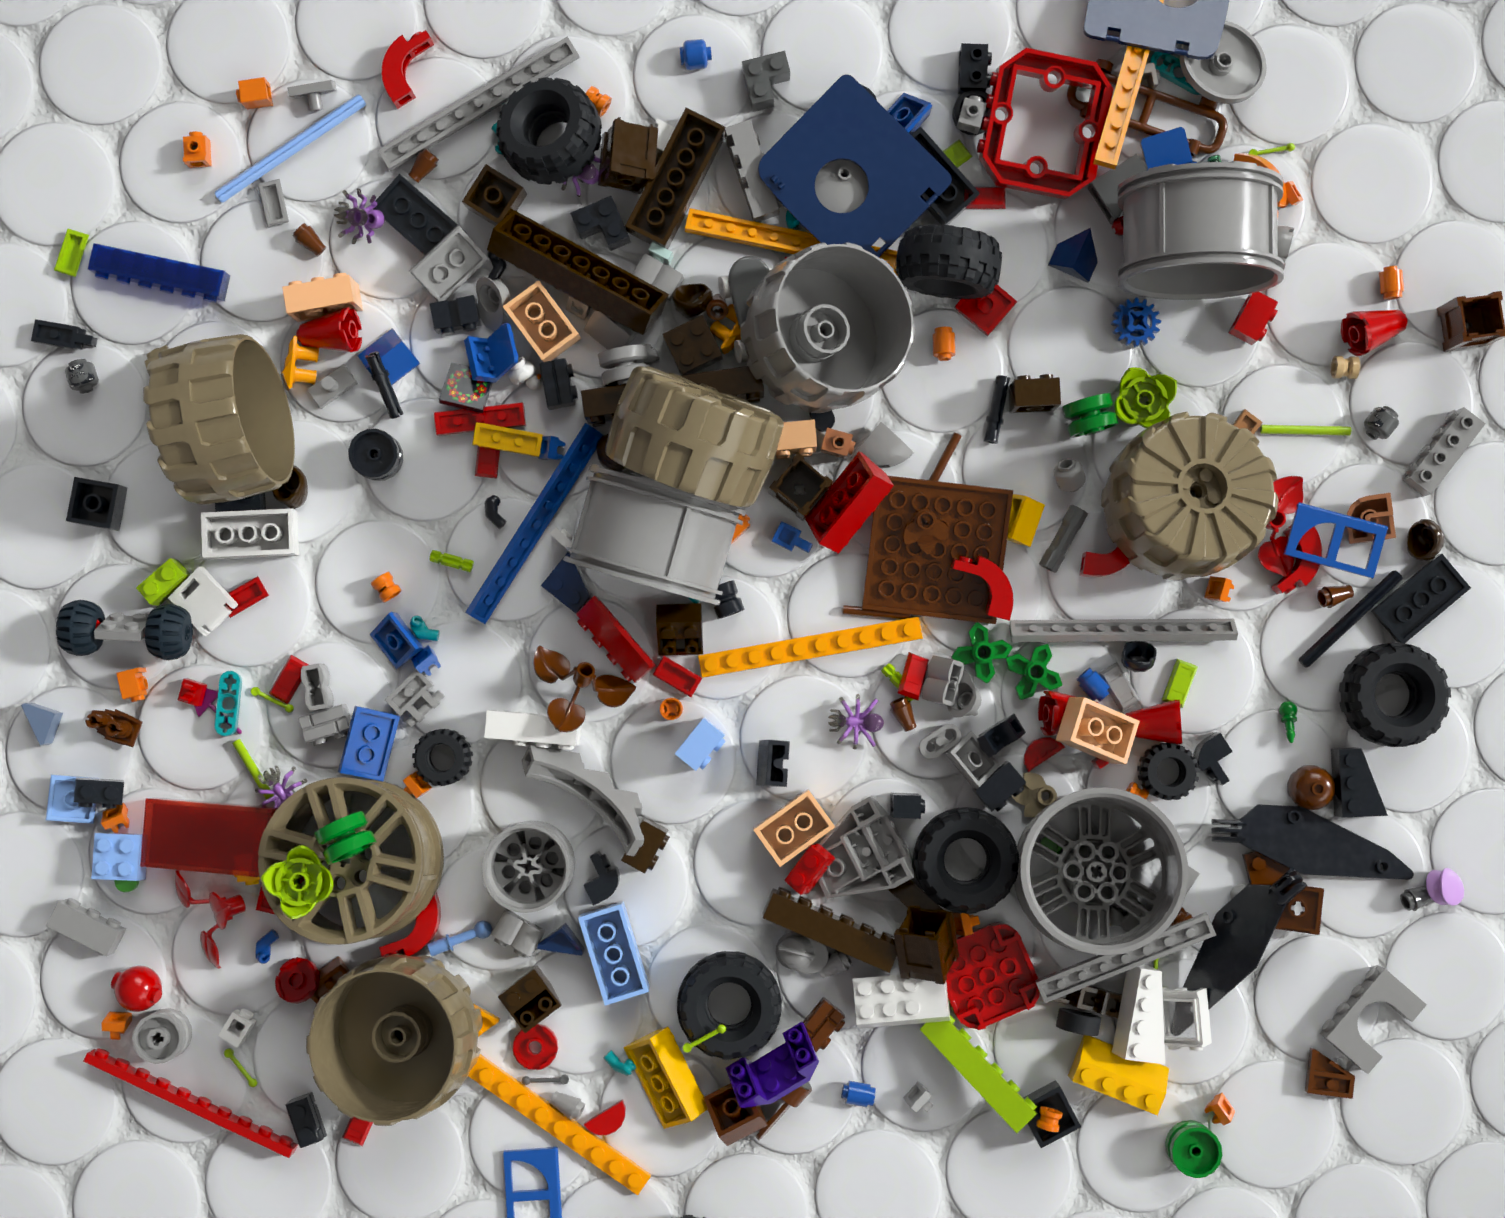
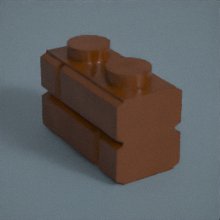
[803,997,845,1052]

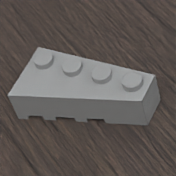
[725,119,782,222]

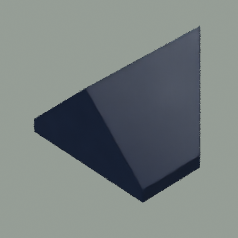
[1048,228,1098,283]
[537,923,585,956]

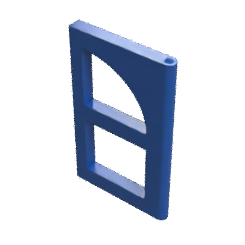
[1283,502,1388,579]
[503,1147,562,1218]

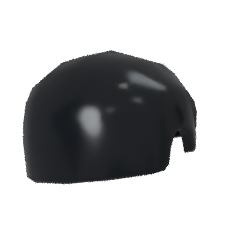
[1121,641,1157,672]

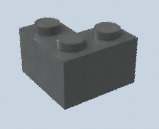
[742,51,790,112]

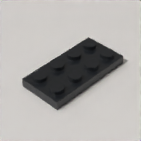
[372,174,467,255]
[1371,554,1471,644]

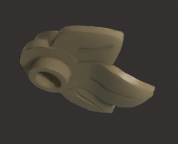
[1012,772,1057,817]

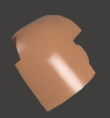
[1347,493,1396,544]

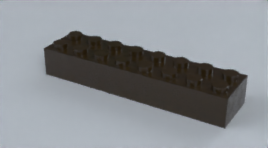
[487,210,669,335]
[581,366,764,427]

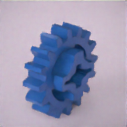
[1111,297,1161,347]

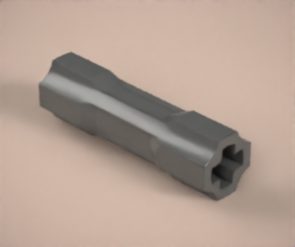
[1039,505,1088,573]

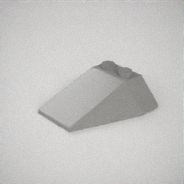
[818,796,914,899]

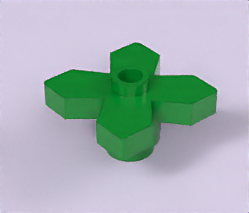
[951,622,1013,683]
[1005,644,1062,700]

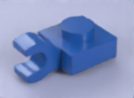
[772,521,813,553]

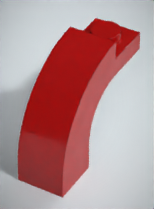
[382,30,434,109]
[1271,524,1322,594]
[1079,546,1130,577]
[951,555,1014,621]
[379,892,441,956]

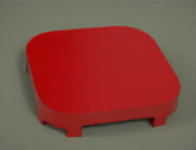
[946,922,1040,1030]

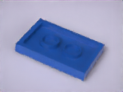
[338,706,400,781]

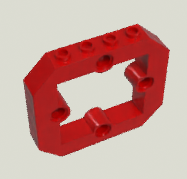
[977,48,1114,200]

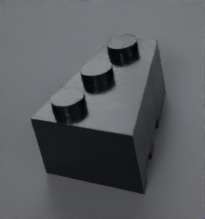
[1331,748,1388,818]

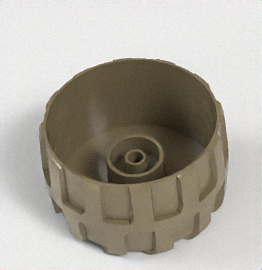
[143,334,295,505]
[605,366,784,507]
[1101,412,1278,581]
[306,953,483,1126]

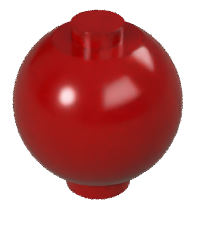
[111,966,162,1012]

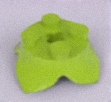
[1114,367,1177,428]
[261,845,334,919]

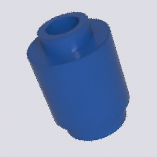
[1076,668,1110,702]
[841,1081,876,1107]

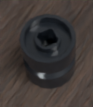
[714,580,745,619]

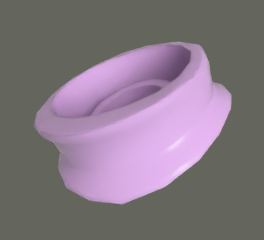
[1426,868,1464,906]

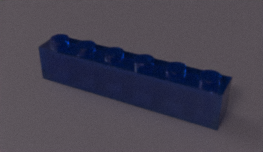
[88,243,230,303]

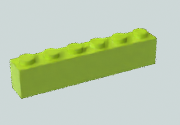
[919,1015,1038,1133]

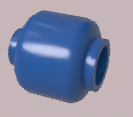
[680,39,712,70]

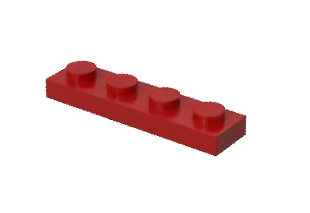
[434,402,526,436]

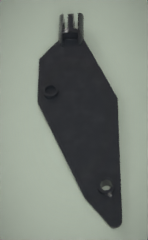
[1211,804,1414,880]
[1171,867,1307,1036]

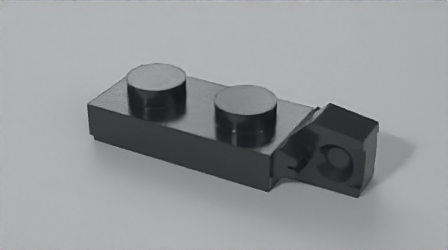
[31,319,98,350]

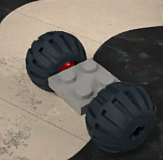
[56,600,193,660]

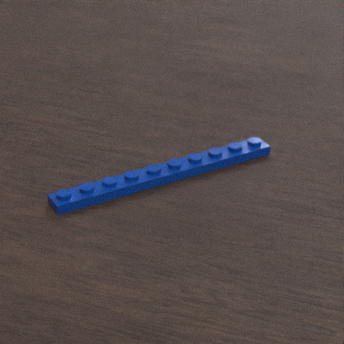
[465,423,604,624]

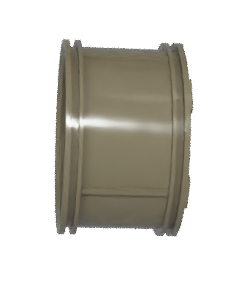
[258,777,444,945]

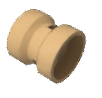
[1331,356,1360,379]

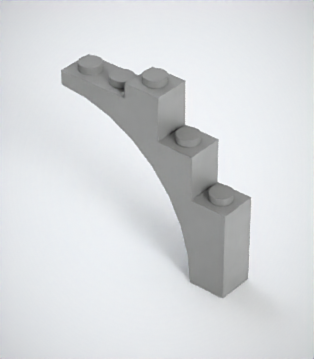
[522,744,644,856]

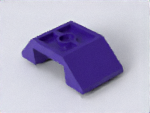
[725,1022,819,1108]

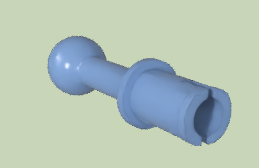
[427,921,492,957]

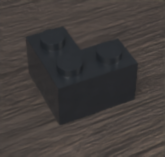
[570,196,631,251]

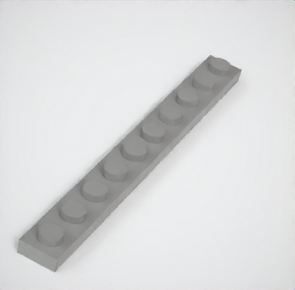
[377,36,580,172]
[1009,619,1238,642]

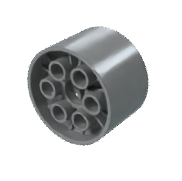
[482,821,575,913]

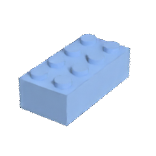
[578,901,650,1006]

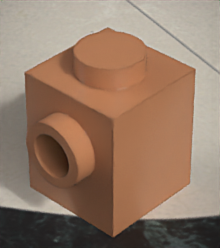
[820,428,856,459]

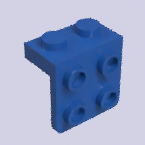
[1140,127,1197,171]
[464,323,518,383]

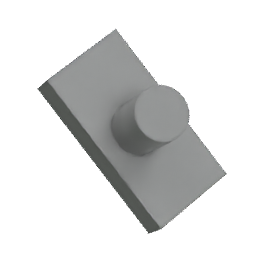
[287,80,337,111]
[307,364,358,409]

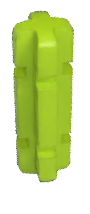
[430,550,474,572]
[881,663,914,701]

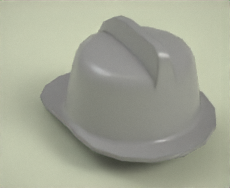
[476,277,510,330]
[947,670,982,717]
[776,932,828,974]

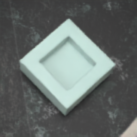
[648,242,673,264]

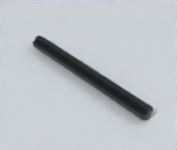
[1299,570,1403,668]

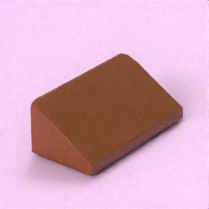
[311,956,350,1004]

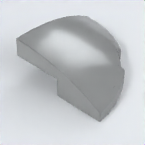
[851,422,914,467]

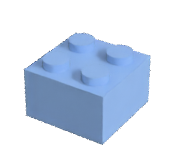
[675,717,726,771]
[91,833,149,881]

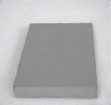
[409,225,489,302]

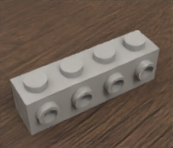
[1403,407,1486,497]

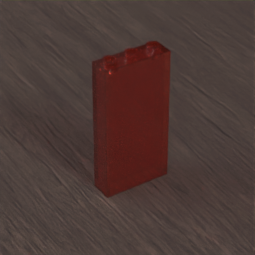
[140,797,279,877]

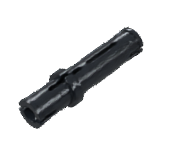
[365,351,404,419]
[984,375,1010,444]

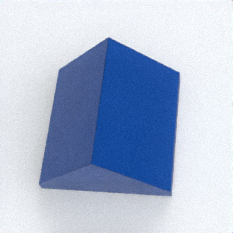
[888,93,932,134]
[357,328,420,385]
[370,612,424,670]

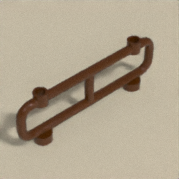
[1067,59,1228,157]

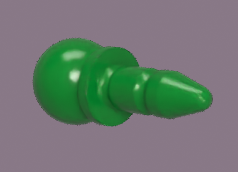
[1279,701,1298,743]

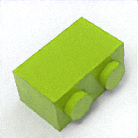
[136,558,191,606]

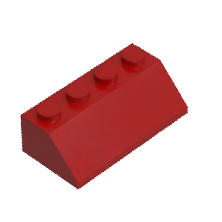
[805,451,894,554]
[576,596,656,683]

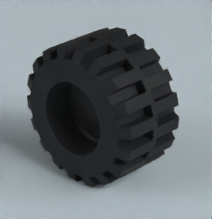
[412,729,473,786]
[1137,743,1200,800]

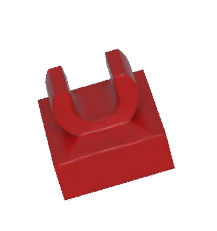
[177,678,207,707]

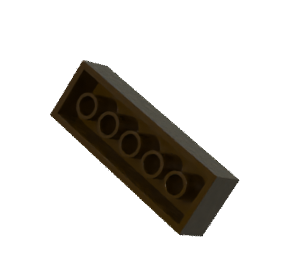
[625,107,726,249]
[762,887,897,973]

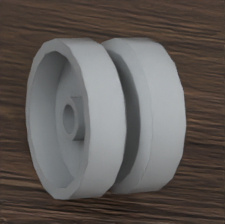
[598,345,650,387]
[133,1008,192,1064]

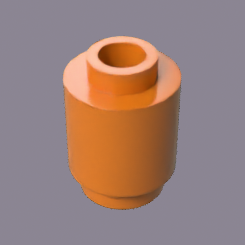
[1379,266,1404,300]
[933,326,956,361]

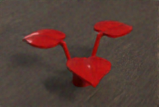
[1258,476,1303,577]
[175,870,246,969]

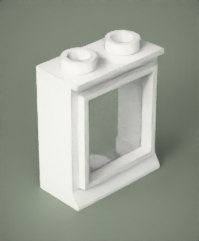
[1162,986,1212,1051]

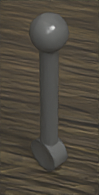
[522,1074,569,1085]

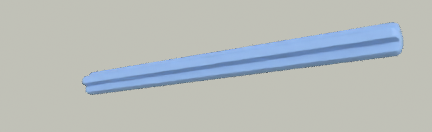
[215,94,366,202]

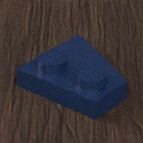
[541,552,590,614]

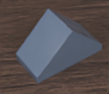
[21,703,63,746]

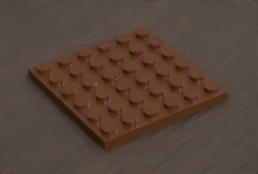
[862,475,1014,624]

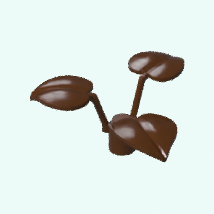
[533,645,636,732]

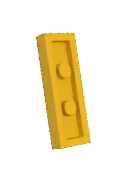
[472,422,543,457]

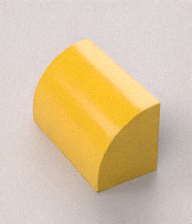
[1007,494,1045,547]

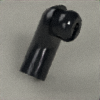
[487,251,507,280]
[484,495,507,529]

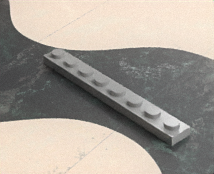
[1035,912,1216,1003]

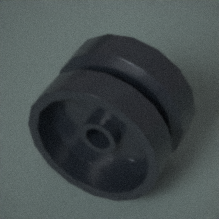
[348,429,403,481]

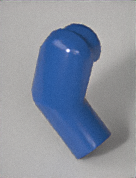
[255,929,279,964]

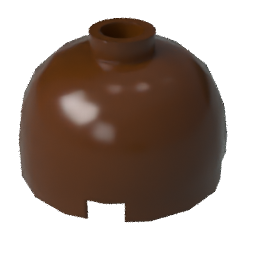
[1287,765,1335,810]

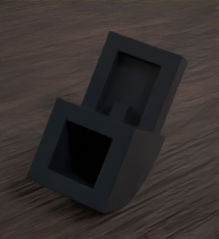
[977,714,1026,758]
[1194,732,1233,786]
[583,851,620,906]

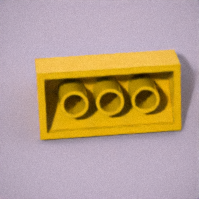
[623,1027,708,1129]
[1068,1035,1169,1116]

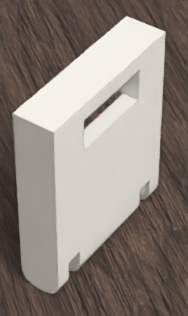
[168,567,238,637]

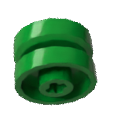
[1062,393,1119,438]
[314,811,377,865]
[1165,1120,1223,1178]

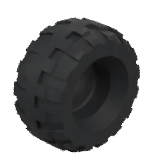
[496,77,602,185]
[895,224,1002,299]
[1339,643,1451,747]
[913,807,1020,914]
[677,951,782,1060]

